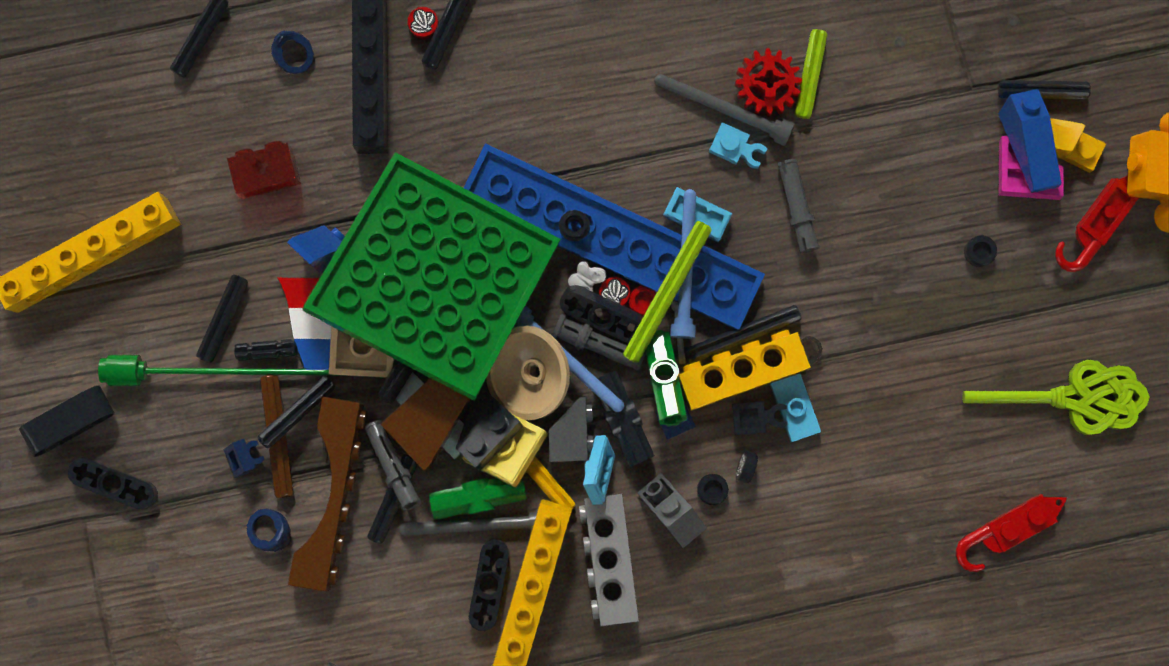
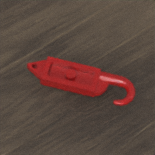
[1055,175,1139,272]
[956,494,1067,572]

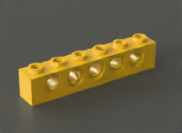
[0,192,182,313]
[493,499,572,666]

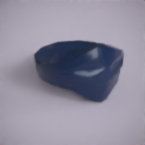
[271,31,314,75]
[247,508,291,552]

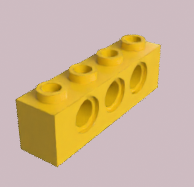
[679,330,811,411]

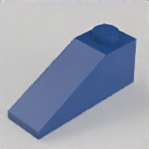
[998,89,1062,193]
[287,225,345,274]

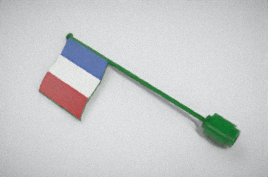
[98,277,384,386]

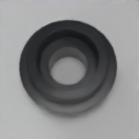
[559,210,590,242]

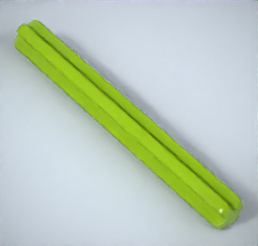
[623,221,711,363]

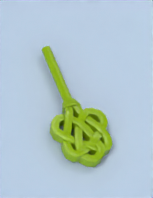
[962,360,1150,435]

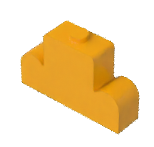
[1127,112,1169,233]

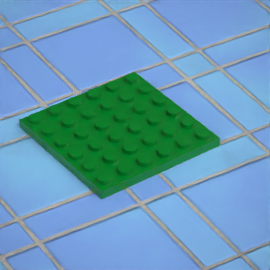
[303,152,561,400]

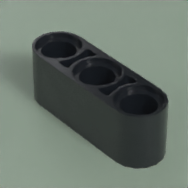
[19,385,115,457]

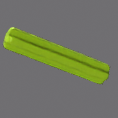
[795,29,828,119]

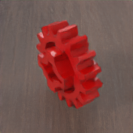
[734,48,802,117]

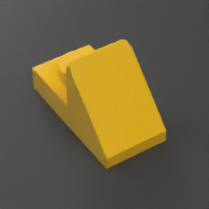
[1050,118,1106,173]

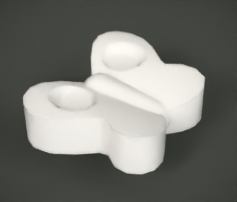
[568,262,606,292]

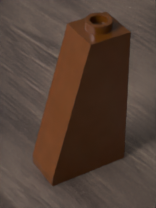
[381,378,471,472]

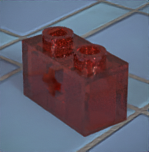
[227,141,301,199]

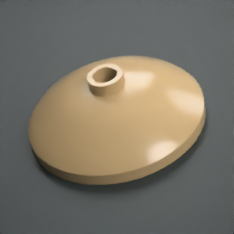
[486,326,570,420]

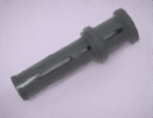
[552,313,646,371]

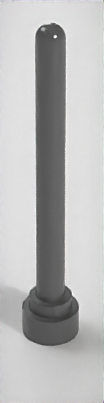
[654,74,794,146]
[399,509,538,535]

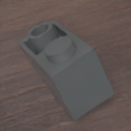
[549,397,593,462]
[637,473,707,548]

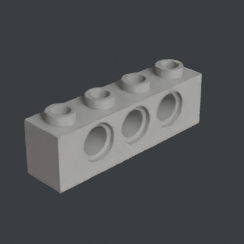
[579,494,639,626]

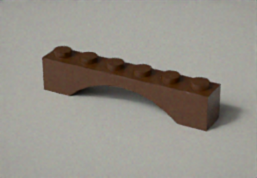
[288,397,367,592]

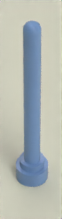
[670,189,696,339]
[514,305,624,412]

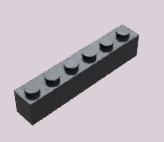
[352,0,388,154]

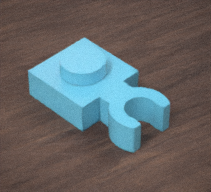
[709,122,767,169]

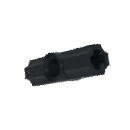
[597,371,655,467]

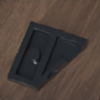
[455,387,523,472]

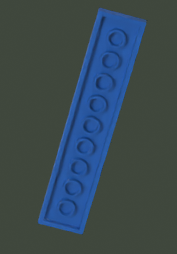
[464,143,765,330]

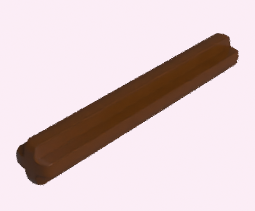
[260,375,293,498]

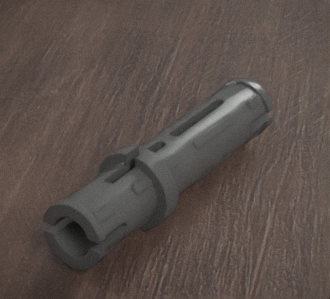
[778,159,820,253]
[364,420,421,511]

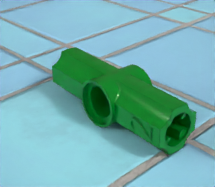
[645,330,687,426]
[429,477,527,519]

